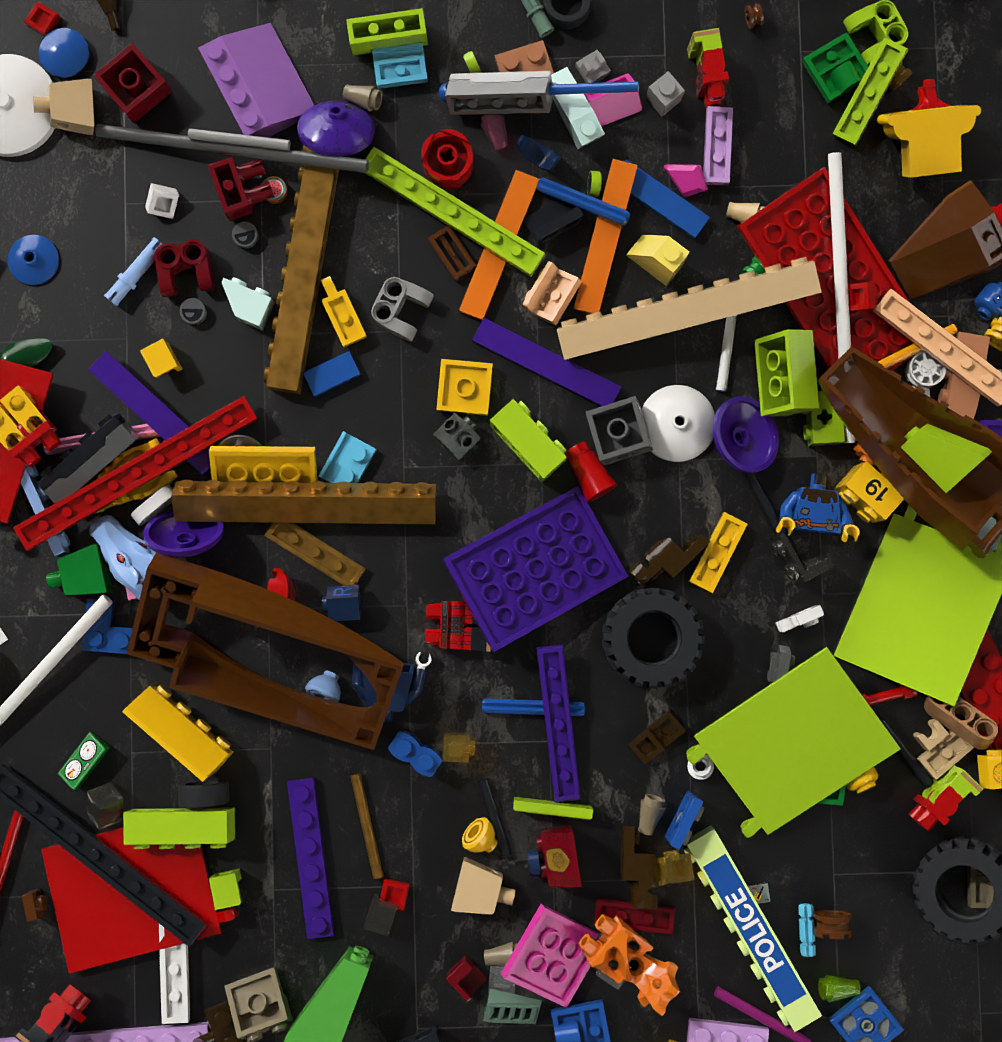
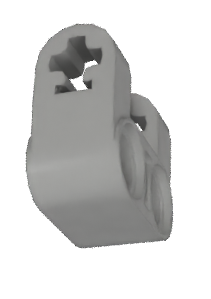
[371,277,434,342]

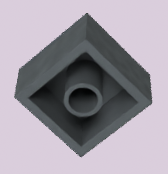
[586,396,653,465]

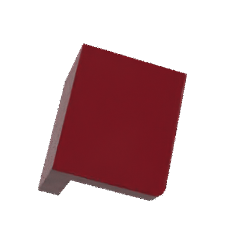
[446,955,486,1002]

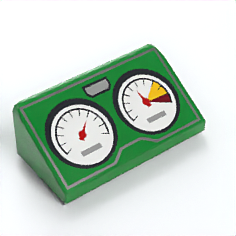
[58,731,111,791]

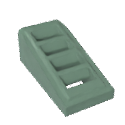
[483,989,542,1024]

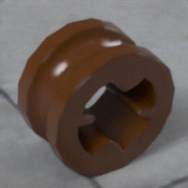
[745,3,764,29]

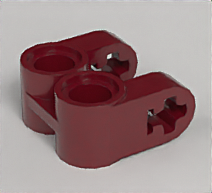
[154,239,215,297]

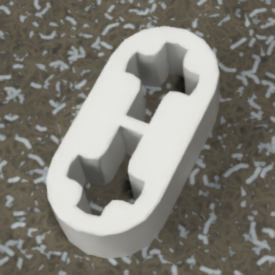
[131,485,173,526]

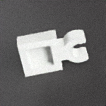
[776,605,824,632]

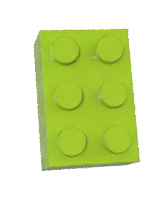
[755,329,819,416]
[490,399,567,483]

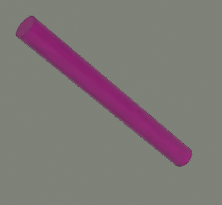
[714,986,811,1042]

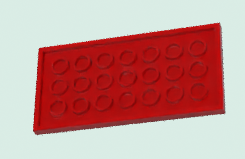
[736,167,919,371]

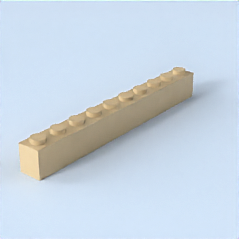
[557,257,822,360]

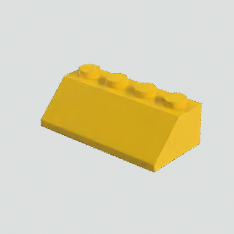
[122,684,233,782]

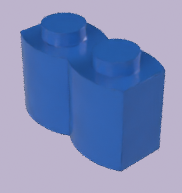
[388,729,443,777]

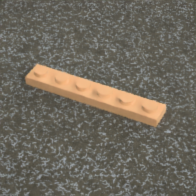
[873,289,1002,407]

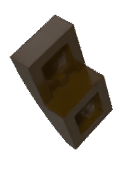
[628,709,687,765]

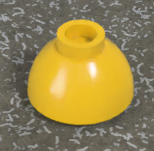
[462,817,497,853]

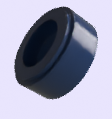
[527,850,541,877]

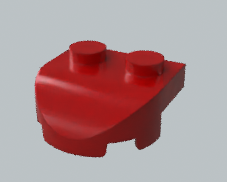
[267,568,295,601]

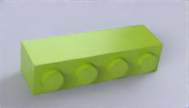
[123,808,235,849]

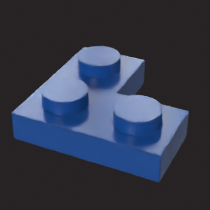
[82,598,133,654]

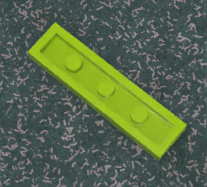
[833,37,908,146]

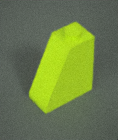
[901,423,992,493]

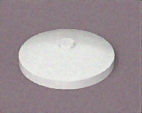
[0,54,55,157]

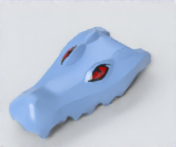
[89,515,156,600]

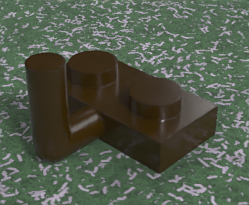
[192,1000,244,1042]

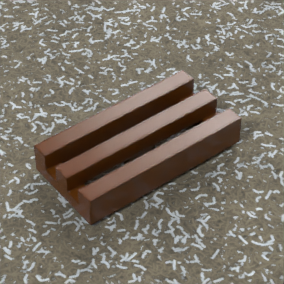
[427,225,477,282]

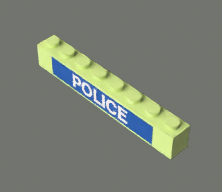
[684,825,822,1032]

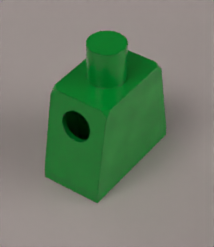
[46,544,114,596]

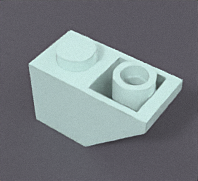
[222,277,275,331]

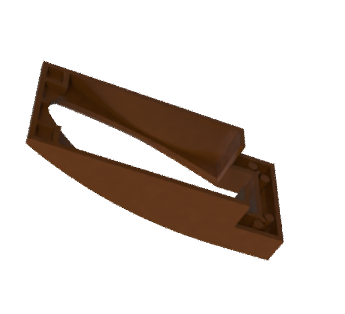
[127,552,404,750]

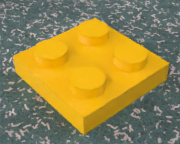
[437,359,493,416]

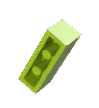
[346,8,428,56]

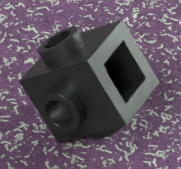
[433,413,480,460]

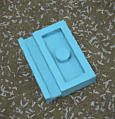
[372,43,428,89]
[319,431,377,483]

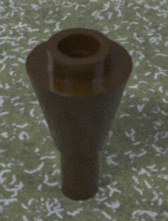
[96,0,121,31]

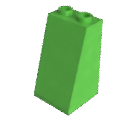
[284,946,374,1042]

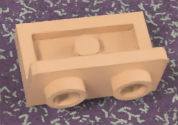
[523,261,582,325]

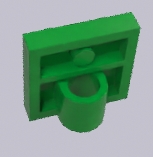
[801,32,868,104]

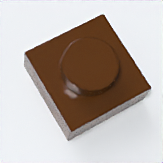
[22,889,47,922]

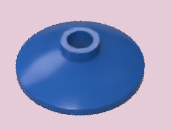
[8,235,59,285]

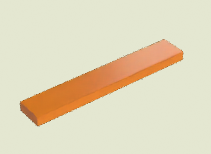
[574,159,638,314]
[459,170,539,321]

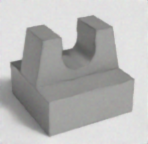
[575,50,611,83]

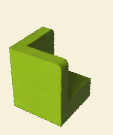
[209,868,242,910]

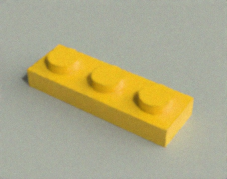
[688,512,747,593]

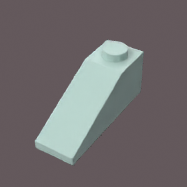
[551,67,605,150]

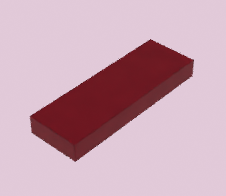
[594,898,675,935]

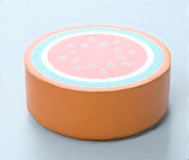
[262,176,288,204]

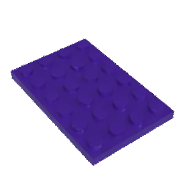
[442,486,629,652]

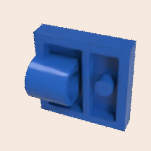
[551,999,610,1042]

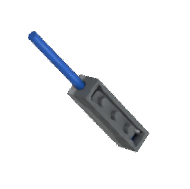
[438,71,639,115]

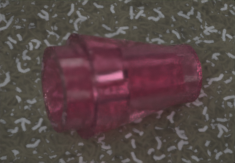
[480,114,509,151]

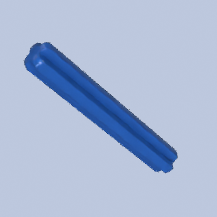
[536,177,630,226]
[482,698,585,716]

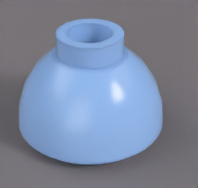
[305,671,341,702]

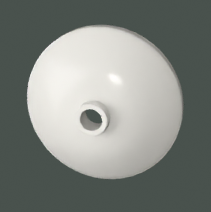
[642,385,715,462]

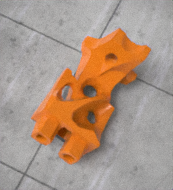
[579,914,680,1016]

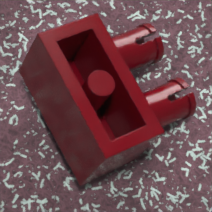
[207,157,275,221]

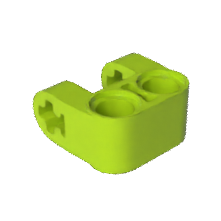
[843,0,908,67]

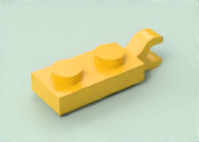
[321,276,367,348]

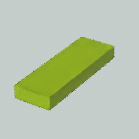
[513,797,593,820]

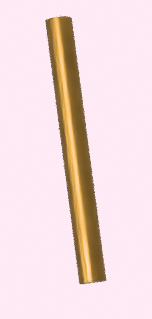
[350,773,384,879]

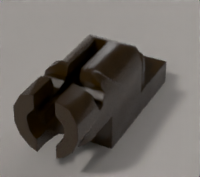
[628,534,710,588]
[620,826,659,909]

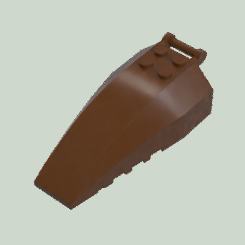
[818,346,1002,559]

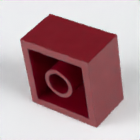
[93,43,172,124]

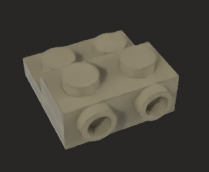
[225,967,293,1042]

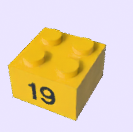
[834,461,904,523]

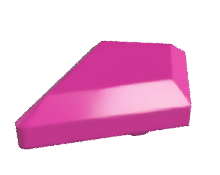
[664,164,708,198]

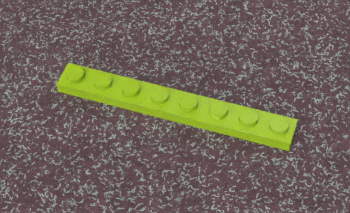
[365,147,545,277]

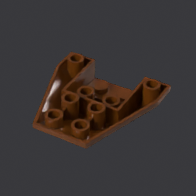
[889,180,1002,299]

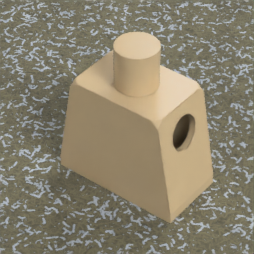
[33,79,94,135]
[451,857,516,914]

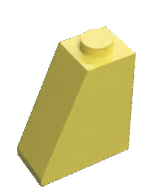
[626,235,689,286]

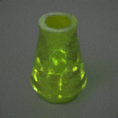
[818,975,860,1002]

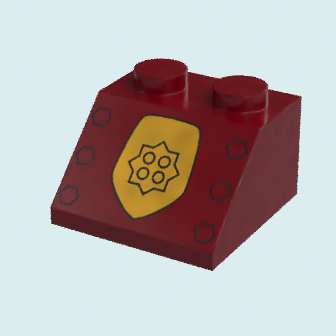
[536,825,582,887]

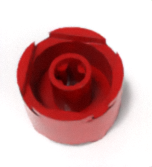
[421,129,474,189]

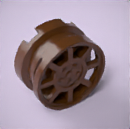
[814,910,852,939]

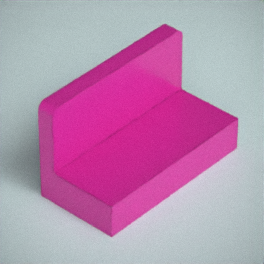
[584,73,642,126]

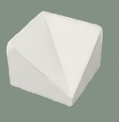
[145,183,179,219]

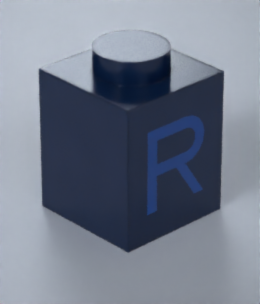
[322,584,362,621]

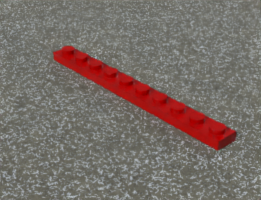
[13,396,258,551]

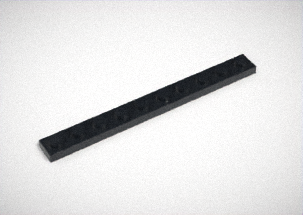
[0,764,208,947]

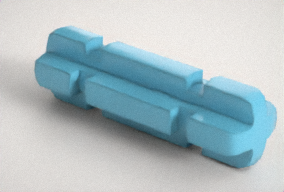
[799,903,816,957]

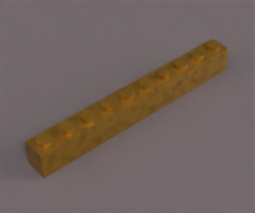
[264,145,339,395]
[171,480,436,524]

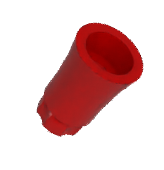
[565,441,618,502]

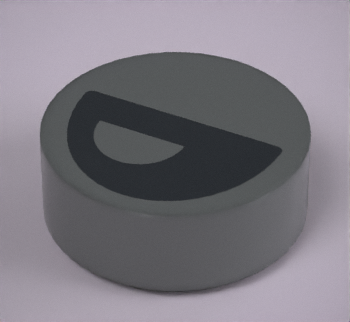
[232,222,259,249]
[179,298,207,325]

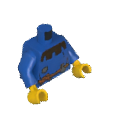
[776,474,860,542]

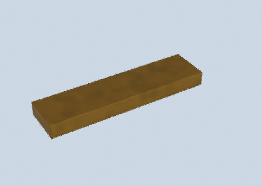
[264,523,366,585]

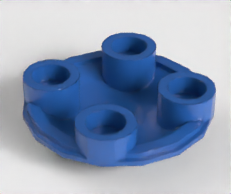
[39,28,91,80]

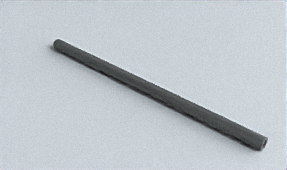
[95,124,369,173]

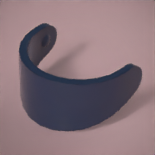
[517,135,562,171]

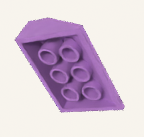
[198,23,314,138]

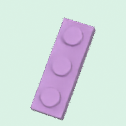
[703,106,733,186]
[687,1018,769,1042]

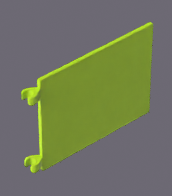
[834,505,1002,706]
[686,647,901,838]

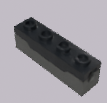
[37,413,141,503]

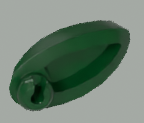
[0,338,53,368]

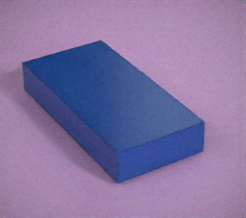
[303,351,361,397]

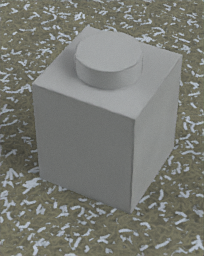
[646,71,685,116]

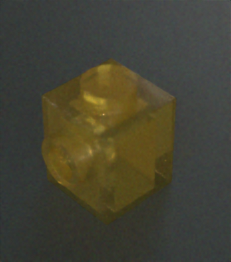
[443,732,476,763]
[658,850,695,886]

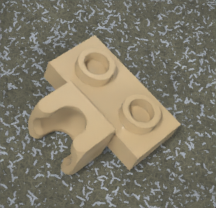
[913,719,974,780]

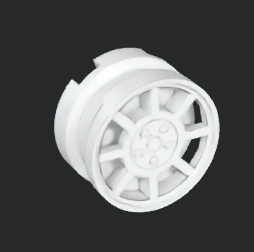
[905,350,947,388]

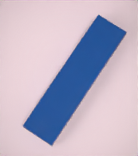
[625,159,710,240]

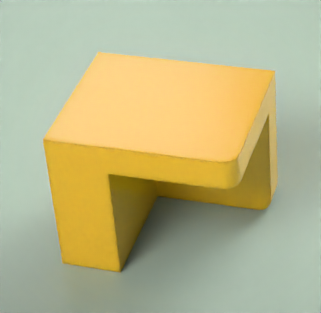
[140,339,182,378]

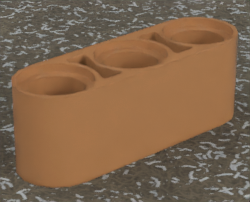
[924,695,998,750]

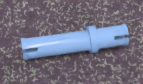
[104,237,162,306]

